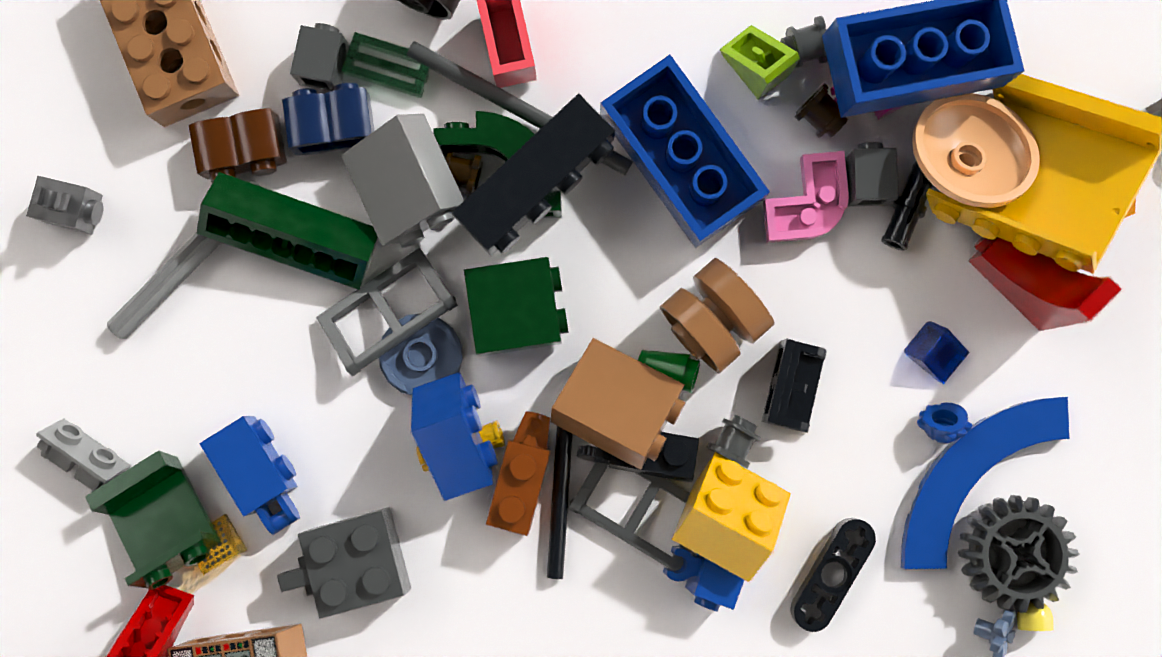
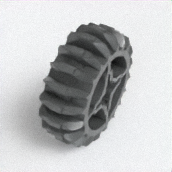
[957,495,1080,613]

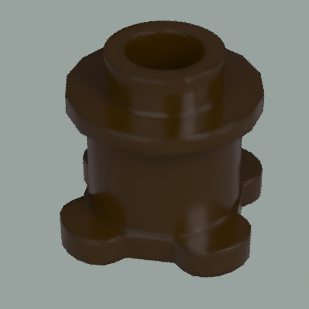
[794,83,848,138]
[445,150,483,198]

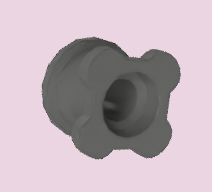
[780,16,828,68]
[706,415,761,469]

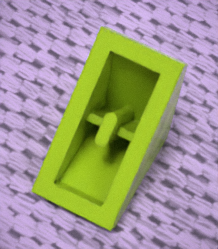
[719,25,800,100]

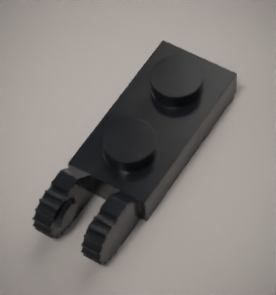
[576,432,700,482]

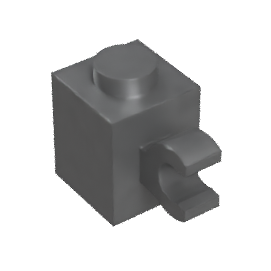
[26,175,103,234]

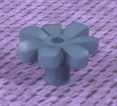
[973,609,1016,657]

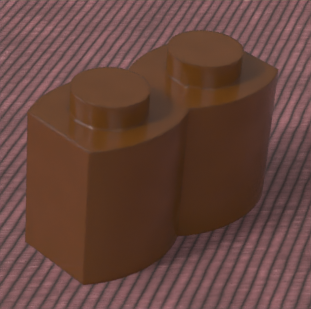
[188,108,287,183]

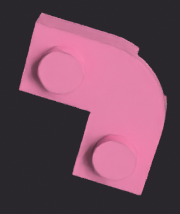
[763,151,849,243]

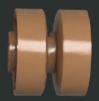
[659,258,775,374]

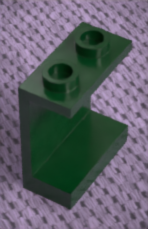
[85,450,221,590]

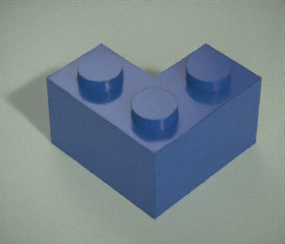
[411,372,498,501]

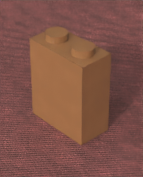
[551,338,686,470]

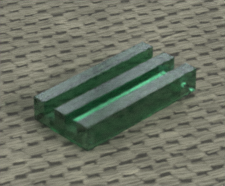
[342,32,430,98]

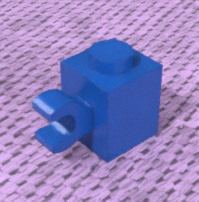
[663,546,745,612]

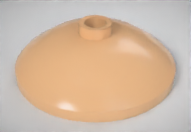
[912,93,1040,208]

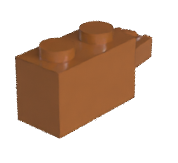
[486,411,551,536]

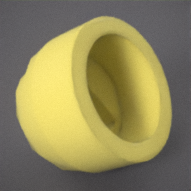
[1017,601,1054,631]

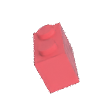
[477,0,537,88]

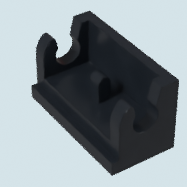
[761,339,827,433]

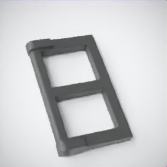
[316,248,458,377]
[568,462,692,571]

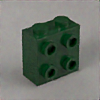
[464,257,569,356]

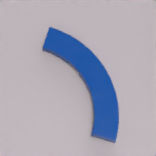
[901,397,1070,569]

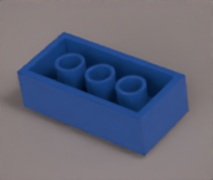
[822,0,1025,118]
[600,54,770,248]

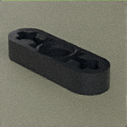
[790,518,876,632]

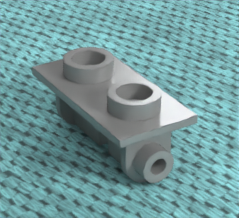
[36,418,131,492]

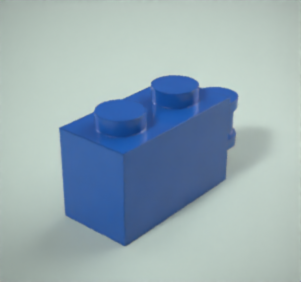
[199,416,300,535]

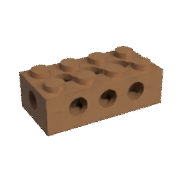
[100,0,240,127]

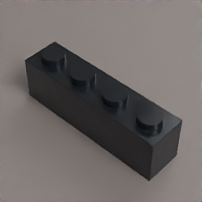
[452,93,615,256]

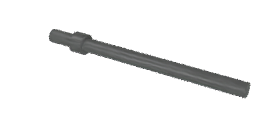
[407,41,633,176]

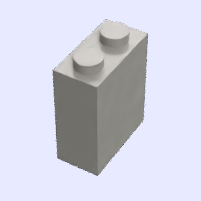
[341,113,464,248]

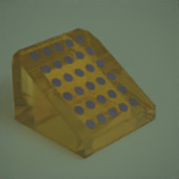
[198,514,247,575]

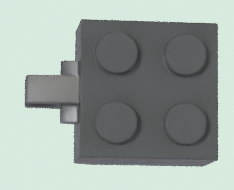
[277,507,411,619]

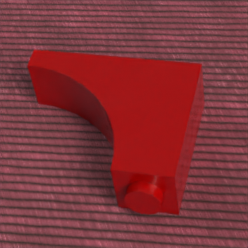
[968,237,1122,331]
[106,585,194,657]

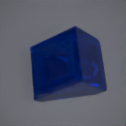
[904,321,970,384]

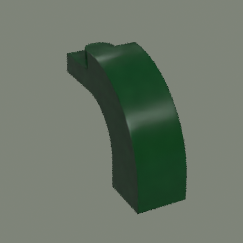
[433,111,562,218]

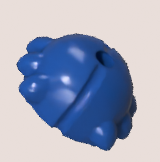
[917,402,972,444]

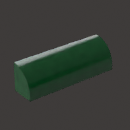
[196,172,378,290]

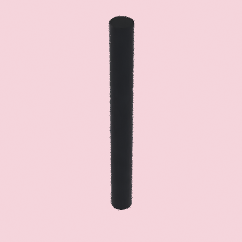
[547,426,573,579]

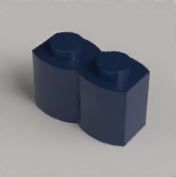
[282,83,375,155]

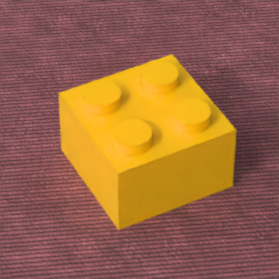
[672,452,791,582]

